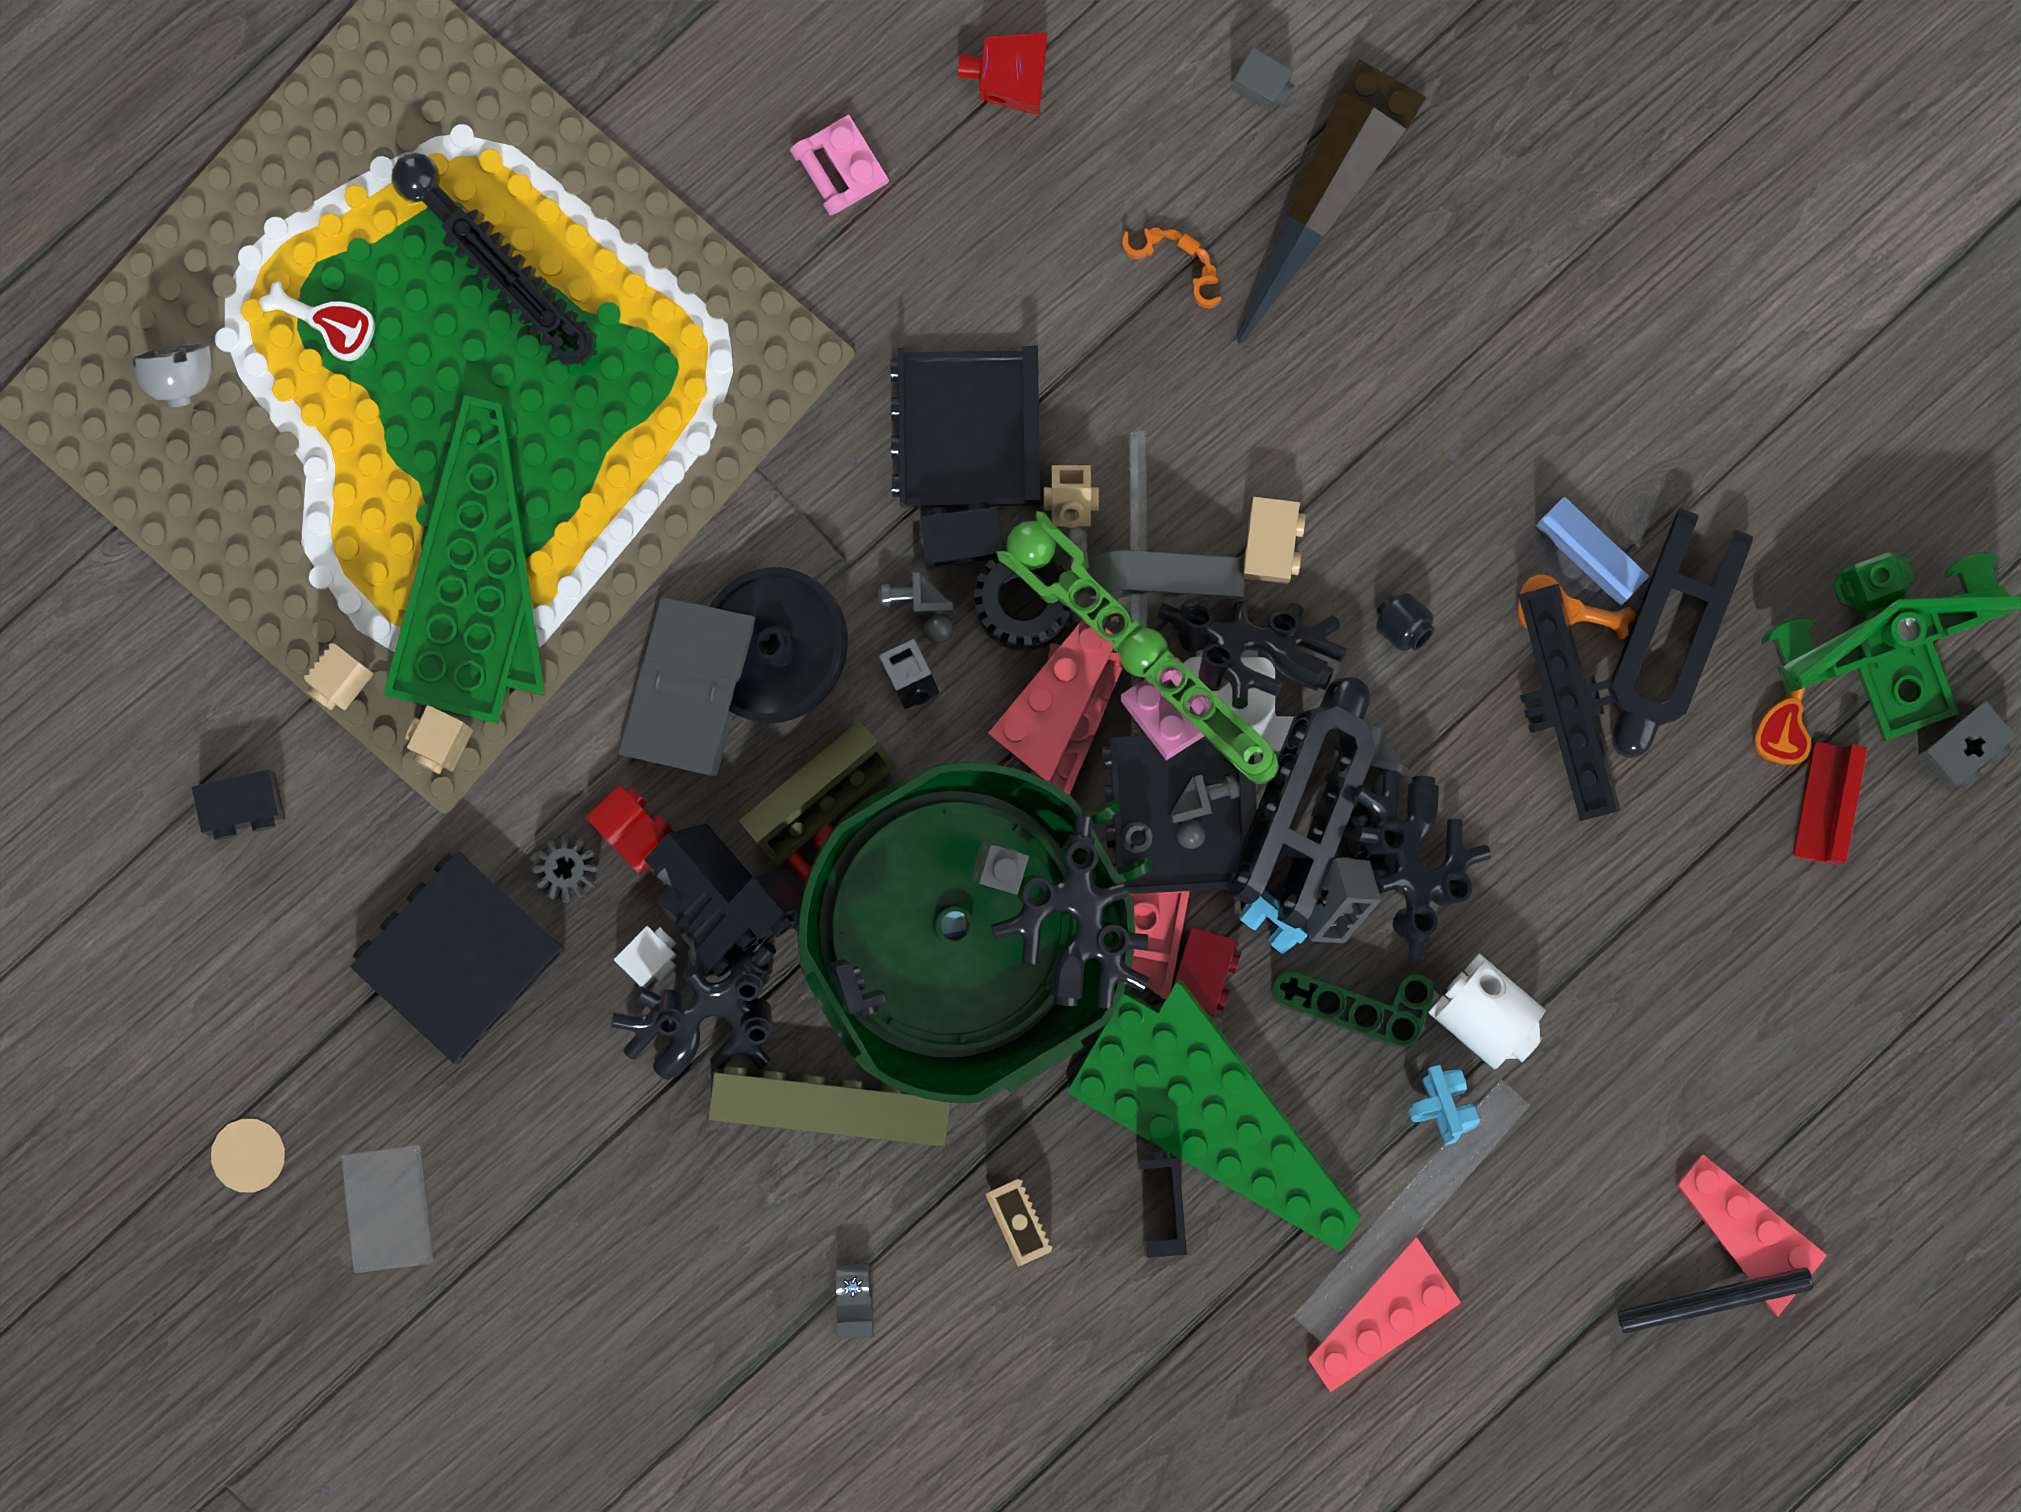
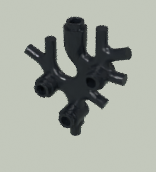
[1157,601,1347,709]
[1352,771,1491,962]
[990,815,1149,1008]
[611,942,776,1080]

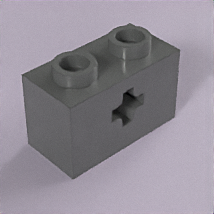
[1919,701,2017,790]
[1306,857,1381,943]

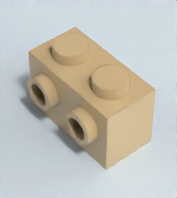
[405,705,474,774]

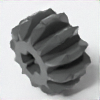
[532,836,600,903]

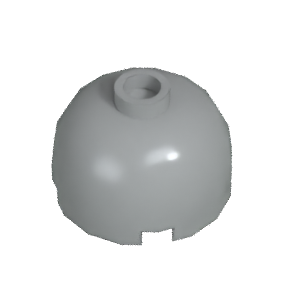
[131,343,212,407]

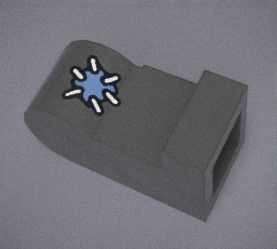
[836,1263,874,1339]

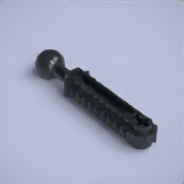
[391,153,597,366]

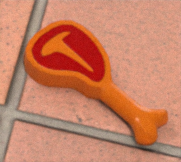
[1753,687,1811,765]

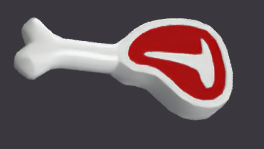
[259,281,375,361]

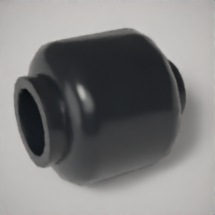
[1376,593,1435,651]

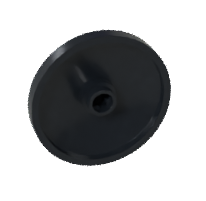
[709,567,848,723]

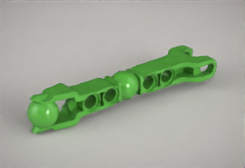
[997,511,1279,784]

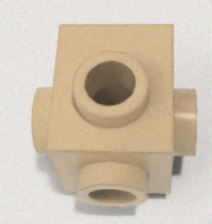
[1044,465,1099,528]

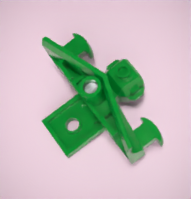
[1761,551,2021,741]

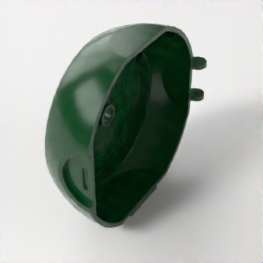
[797,762,1154,1103]

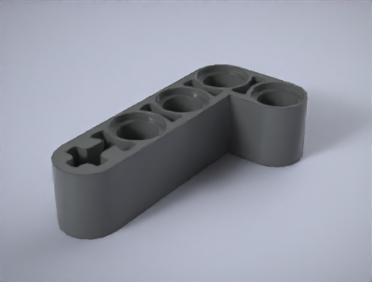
[1088,550,1245,601]

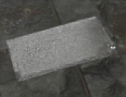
[341,1145,434,1273]

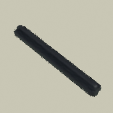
[1617,1267,1814,1333]

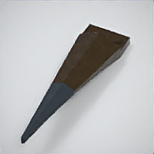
[1237,59,1426,344]

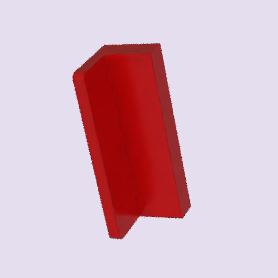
[1793,742,1868,866]

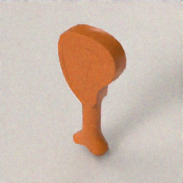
[1517,575,1636,640]

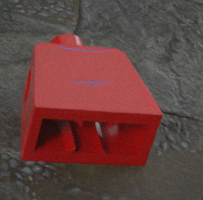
[958,33,1047,115]

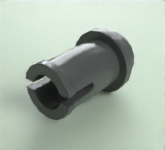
[1121,822,1153,853]

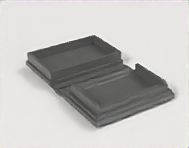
[619,597,756,776]

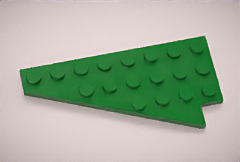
[383,395,545,725]
[1067,979,1361,1252]

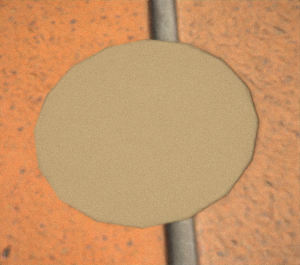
[211,1119,285,1192]

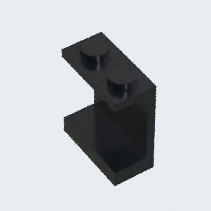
[1137,1151,1187,1258]

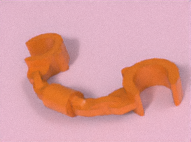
[1122,228,1222,308]

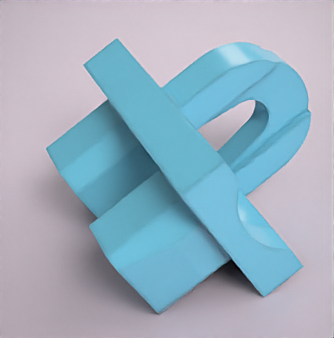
[1239,889,1309,954]
[1408,1065,1480,1146]

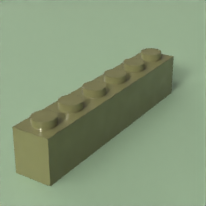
[709,1066,950,1147]

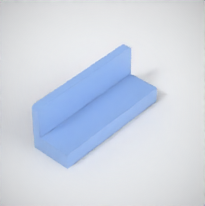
[1536,497,1649,606]

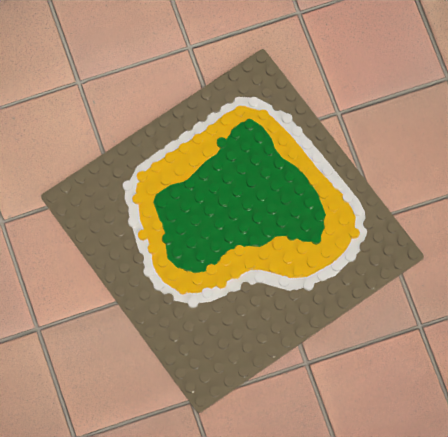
[0,0,855,814]

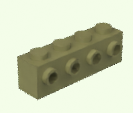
[739,721,897,866]

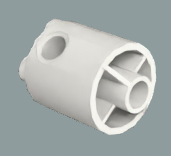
[1428,953,1546,1070]

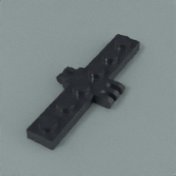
[1518,584,1621,821]

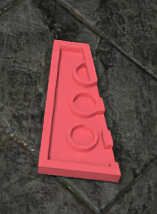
[1677,1154,1827,1317]

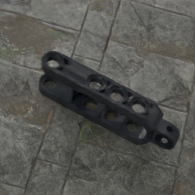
[1608,508,1753,758]
[1228,677,1376,929]

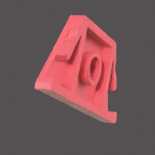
[1130,891,1190,1000]

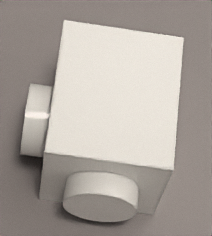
[614,926,678,988]

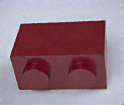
[1172,927,1241,1018]

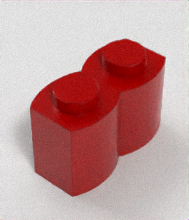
[585,785,674,876]

